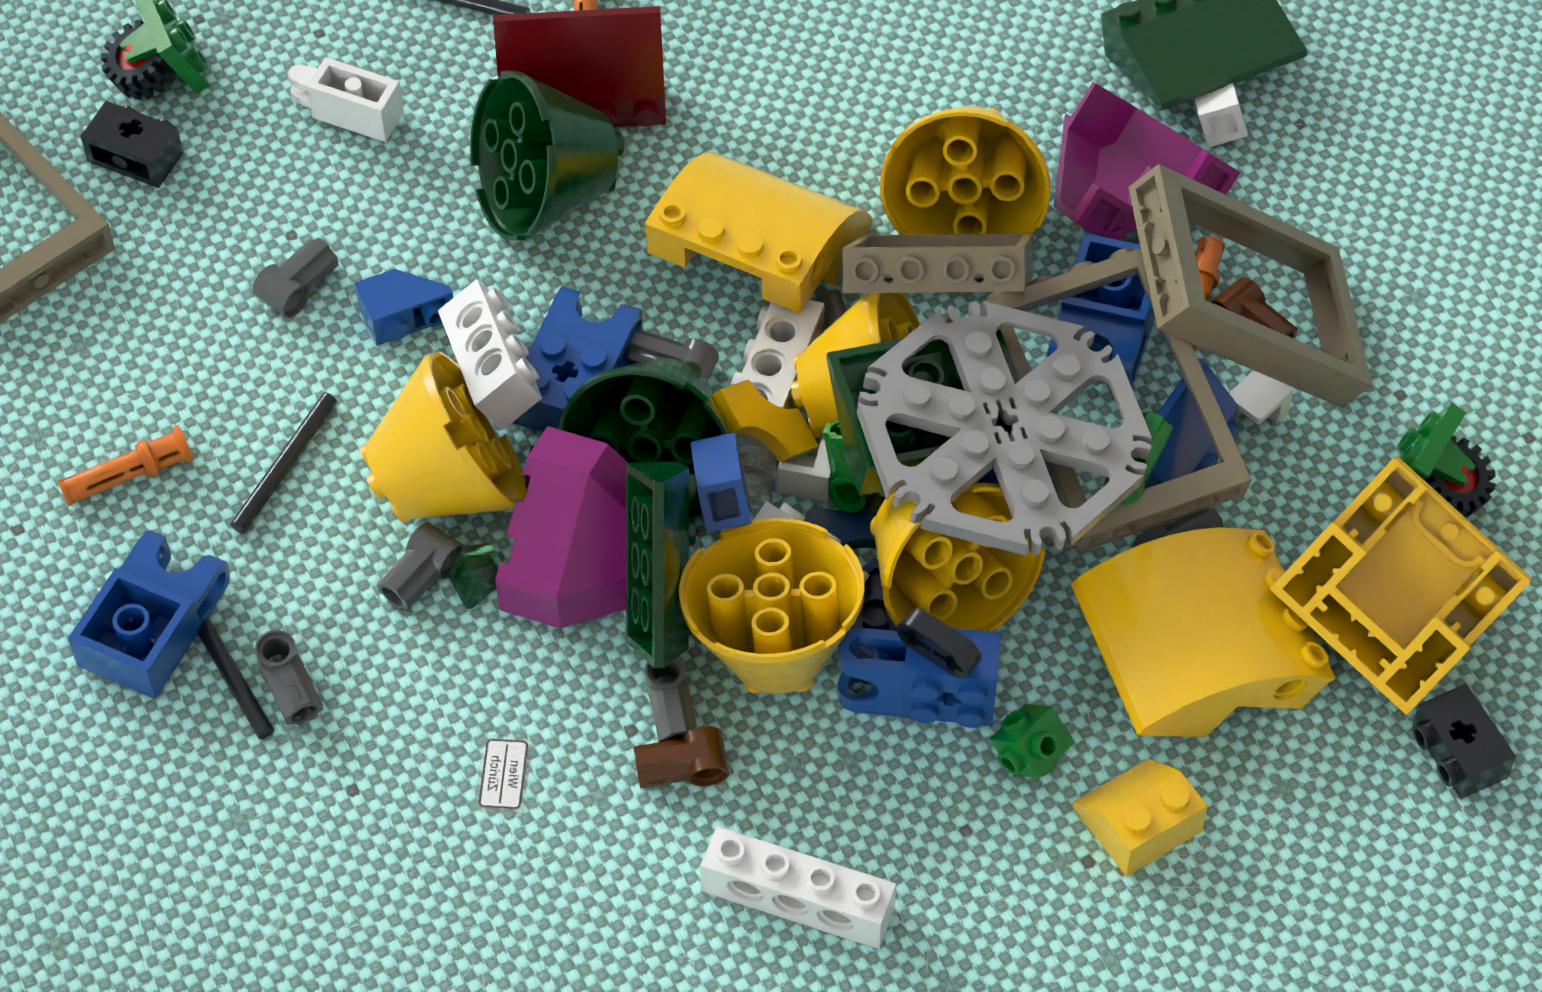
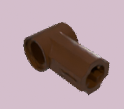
[1210,277,1298,339]
[633,726,730,788]

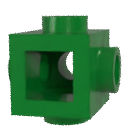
[989,704,1075,778]

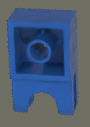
[1047,233,1155,388]
[512,287,643,432]
[68,530,230,699]
[837,628,1001,728]

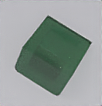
[448,543,501,609]

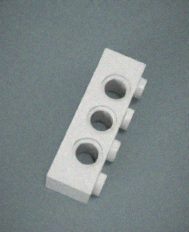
[438,279,542,430]
[727,300,824,463]
[700,826,896,949]

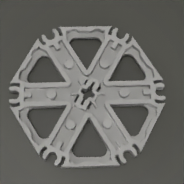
[856,301,1152,556]

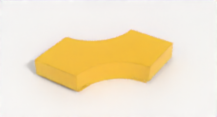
[712,379,819,463]

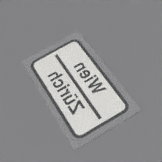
[473,734,533,814]

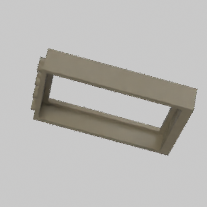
[0,113,115,323]
[1128,164,1372,407]
[842,233,1033,293]
[981,247,1252,553]

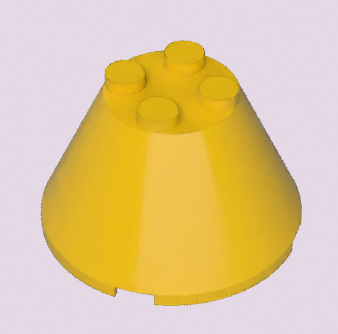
[880,106,1051,234]
[791,282,921,439]
[360,351,527,523]
[870,482,1045,632]
[679,518,865,694]

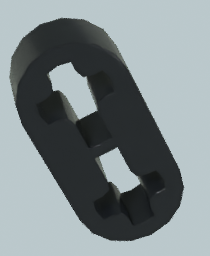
[896,608,982,679]

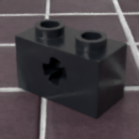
[80,101,183,188]
[1412,683,1516,800]

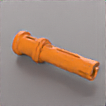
[57,425,194,507]

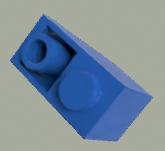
[354,269,453,346]
[691,432,754,533]

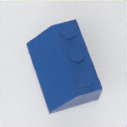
[1145,358,1240,522]

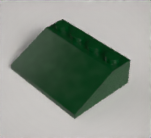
[1101,0,1307,110]
[826,329,1025,495]
[626,461,696,668]

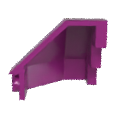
[1053,81,1241,240]
[495,426,700,629]

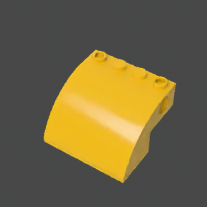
[645,152,872,314]
[1270,456,1532,716]
[1071,527,1336,738]

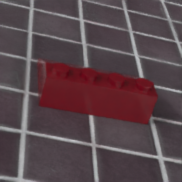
[493,6,666,127]

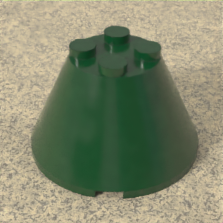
[470,71,625,241]
[559,358,730,518]

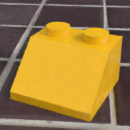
[1072,758,1208,877]

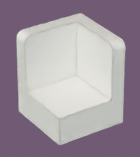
[1194,83,1248,148]
[1229,370,1294,424]
[777,439,832,502]

